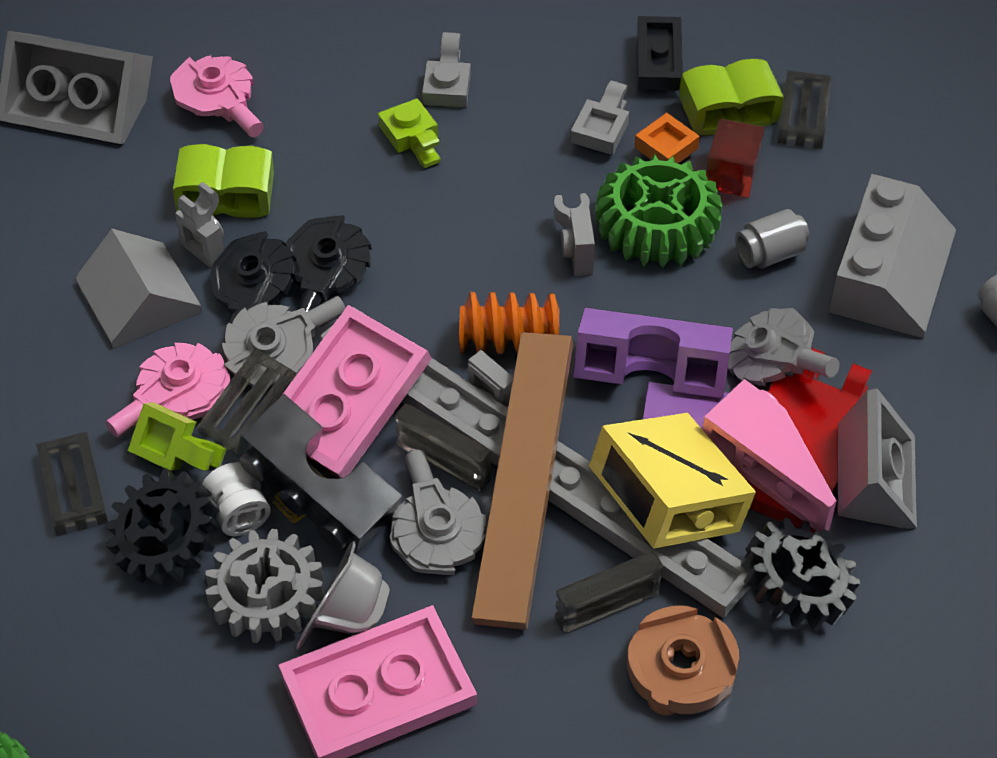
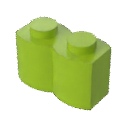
[679,59,784,135]
[173,144,274,218]

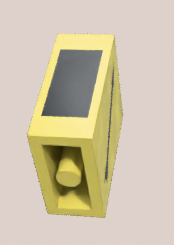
[589,413,756,549]

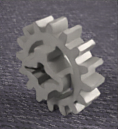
[205,529,324,643]

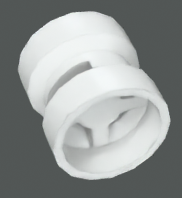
[202,462,270,537]

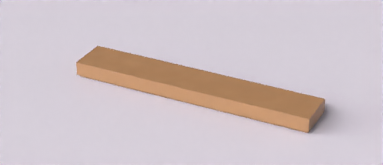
[472,332,573,630]

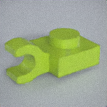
[378,98,441,168]
[127,402,227,471]

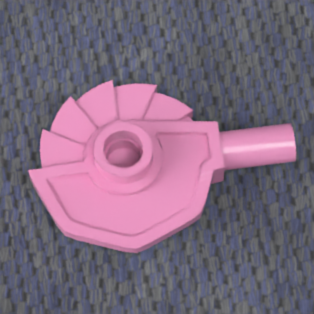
[170,55,264,137]
[105,343,231,438]

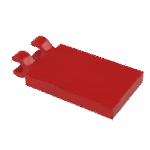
[743,348,872,534]

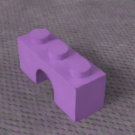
[573,308,733,398]

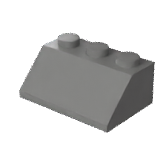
[0,31,153,144]
[829,174,956,339]

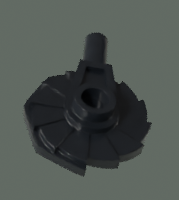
[285,215,372,312]
[211,231,297,343]

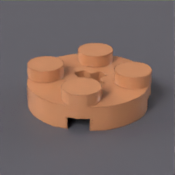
[627,605,739,715]

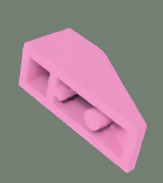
[703,379,836,533]

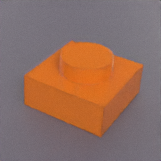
[634,113,700,164]

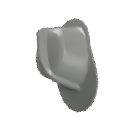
[296,541,390,650]

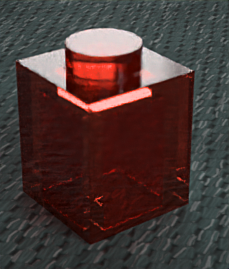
[706,119,765,198]

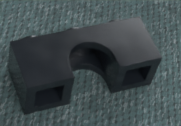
[237,394,402,554]

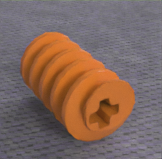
[459,291,559,354]

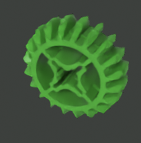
[595,154,722,269]

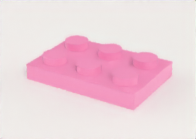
[281,305,432,479]
[279,605,477,758]

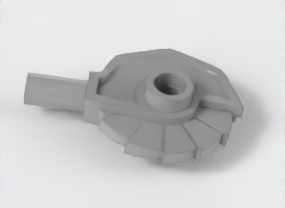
[222,296,346,387]
[728,308,839,386]
[390,450,486,575]

